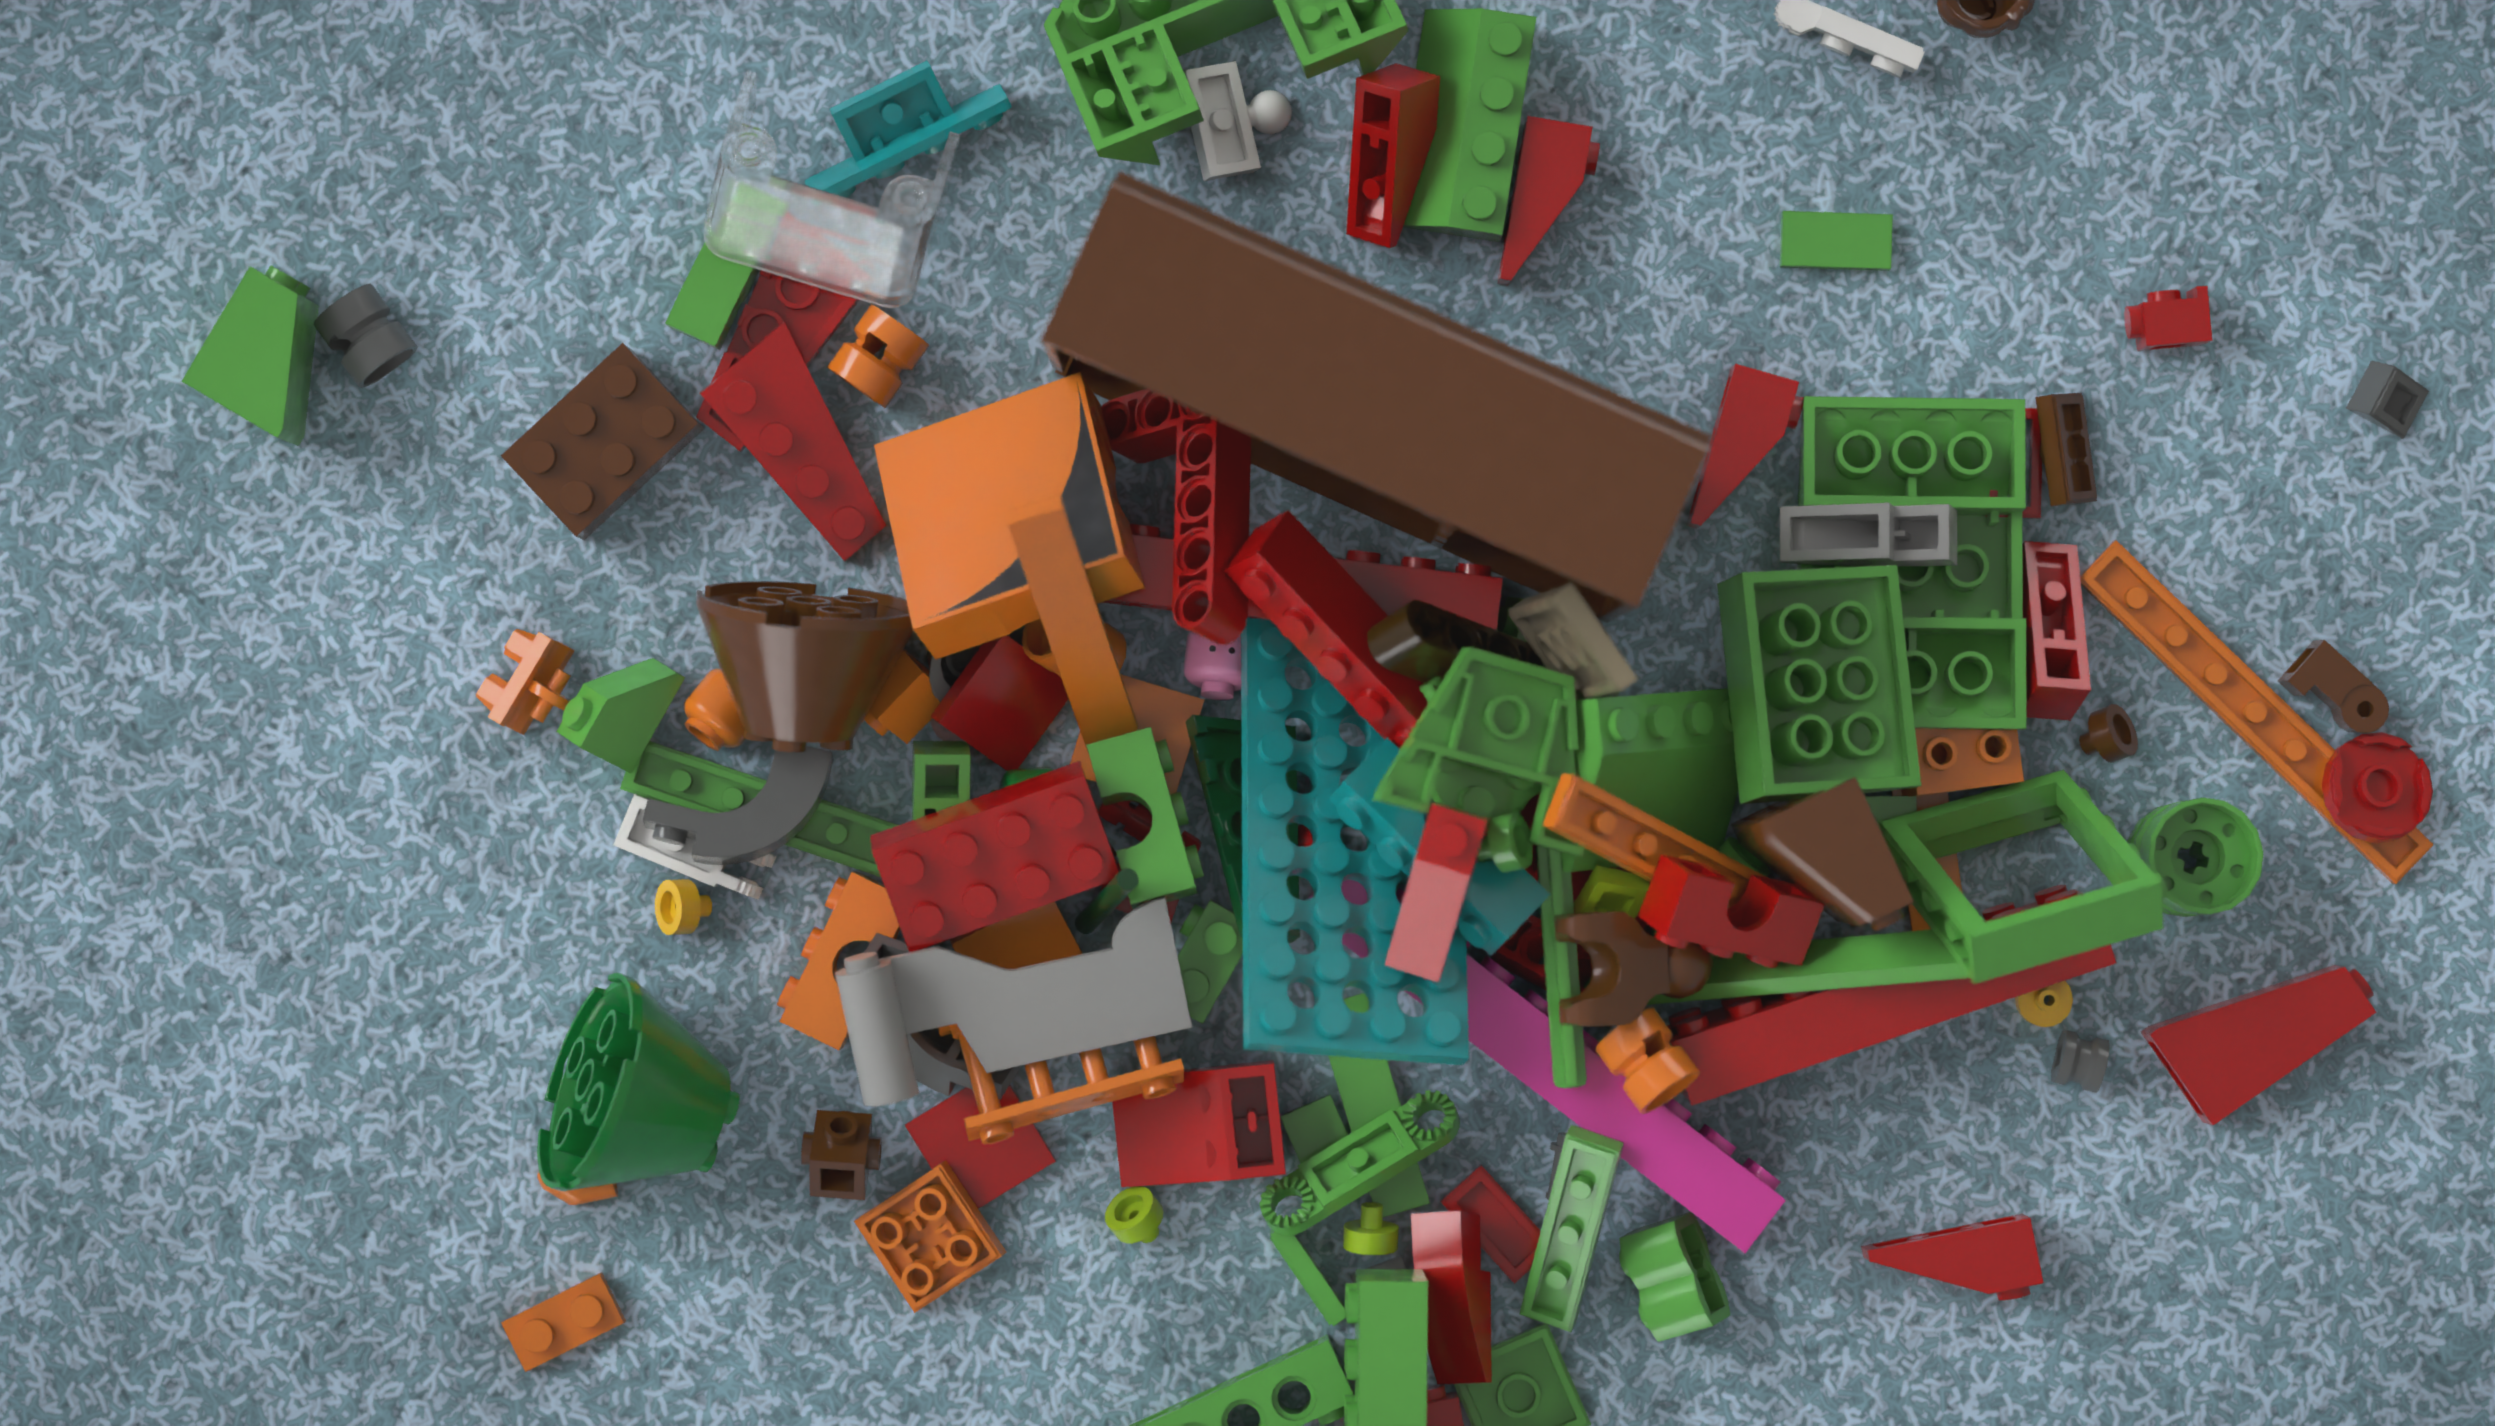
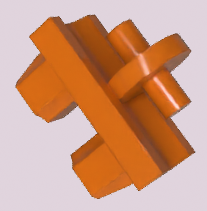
[476,629,575,735]

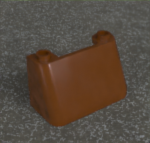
[1731,777,1914,931]

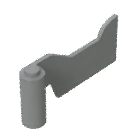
[835,897,1192,1106]

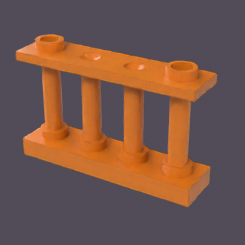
[938,1024,1184,1144]

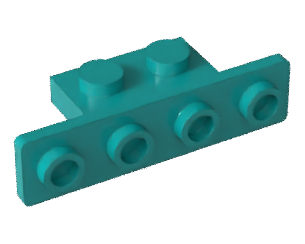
[804,60,1012,204]

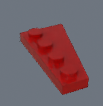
[696,210,876,452]
[700,322,886,561]

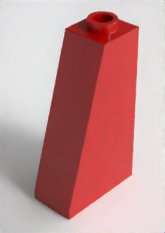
[2141,965,2377,1126]

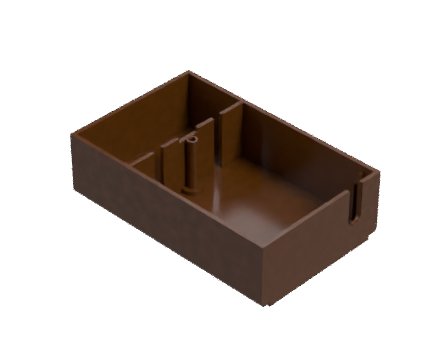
[1041,171,1713,623]

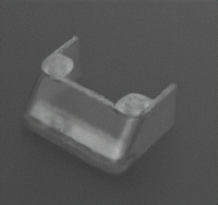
[704,70,960,308]

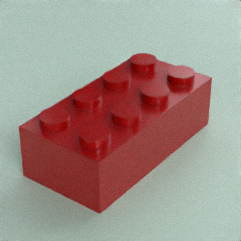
[870,761,1119,952]

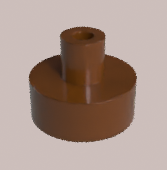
[2079,704,2138,763]

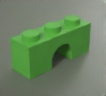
[1086,727,1204,909]

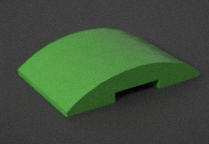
[1797,396,2026,730]

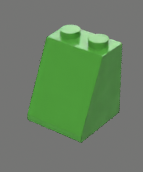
[181,265,319,446]

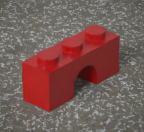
[1638,854,1825,968]

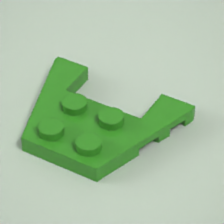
[1373,647,1585,856]

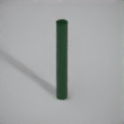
[1075,868,1139,934]

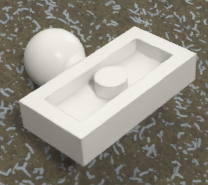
[1184,61,1292,181]

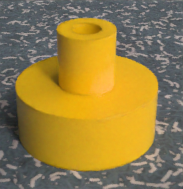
[655,879,712,935]
[2015,981,2073,1027]

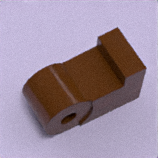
[2278,640,2389,733]

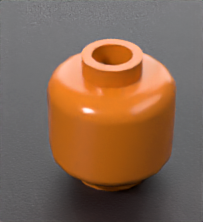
[684,669,746,751]

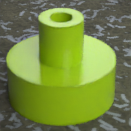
[1105,1186,1164,1244]
[1343,1202,1399,1255]

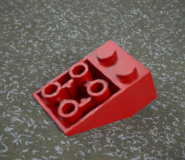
[1110,1060,1286,1187]

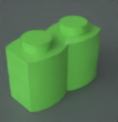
[1619,1212,1730,1342]

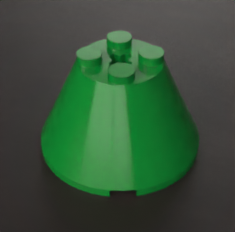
[537,973,740,1191]

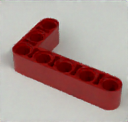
[1101,389,1251,645]

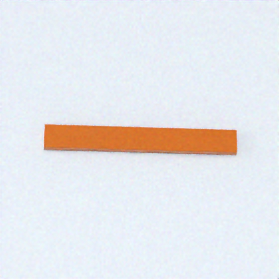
[2080,540,2434,884]

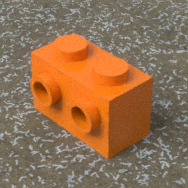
[1901,729,2024,797]

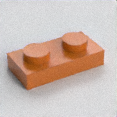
[501,1272,626,1372]

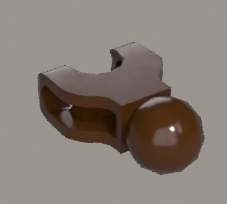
[1554,911,1713,1026]

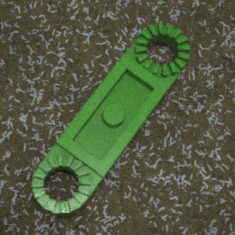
[1259,1090,1460,1235]

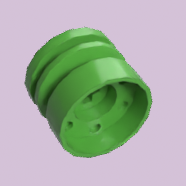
[2127,797,2264,917]

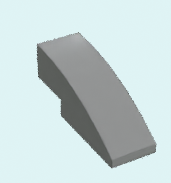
[1780,503,1957,566]

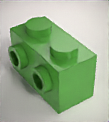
[1177,898,1243,1024]

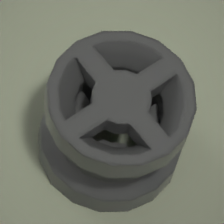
[2051,1029,2110,1093]

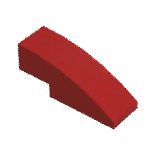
[1411,1211,1492,1385]

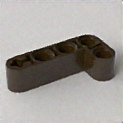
[1367,600,1545,684]

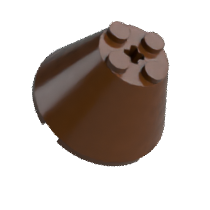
[696,581,914,753]

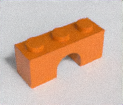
[777,871,901,1050]

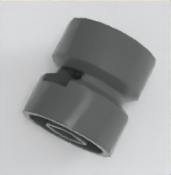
[313,284,418,388]

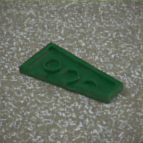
[1185,715,1300,943]

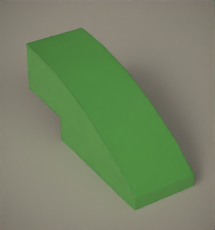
[665,180,790,350]

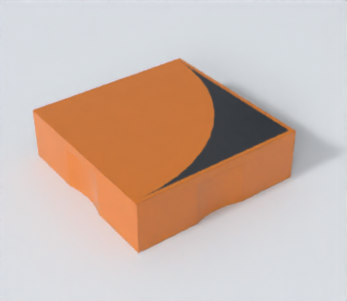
[874,372,1145,660]

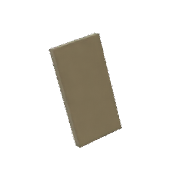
[1508,583,1638,700]

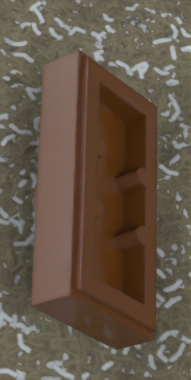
[2035,393,2097,506]

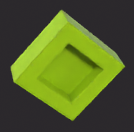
[1574,865,1649,919]

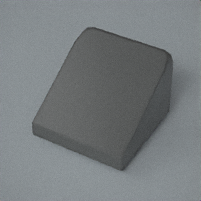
[2346,361,2429,439]

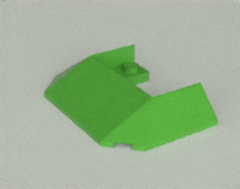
[1044,0,1408,166]

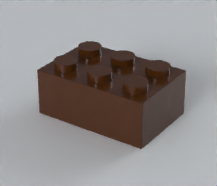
[501,343,705,540]

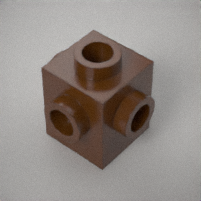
[801,1110,882,1200]

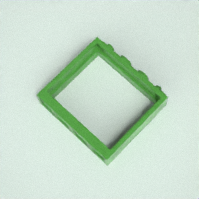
[1880,769,2168,984]

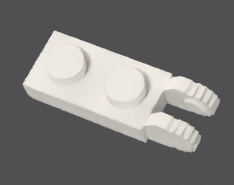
[1773,0,1925,78]
[613,794,776,900]

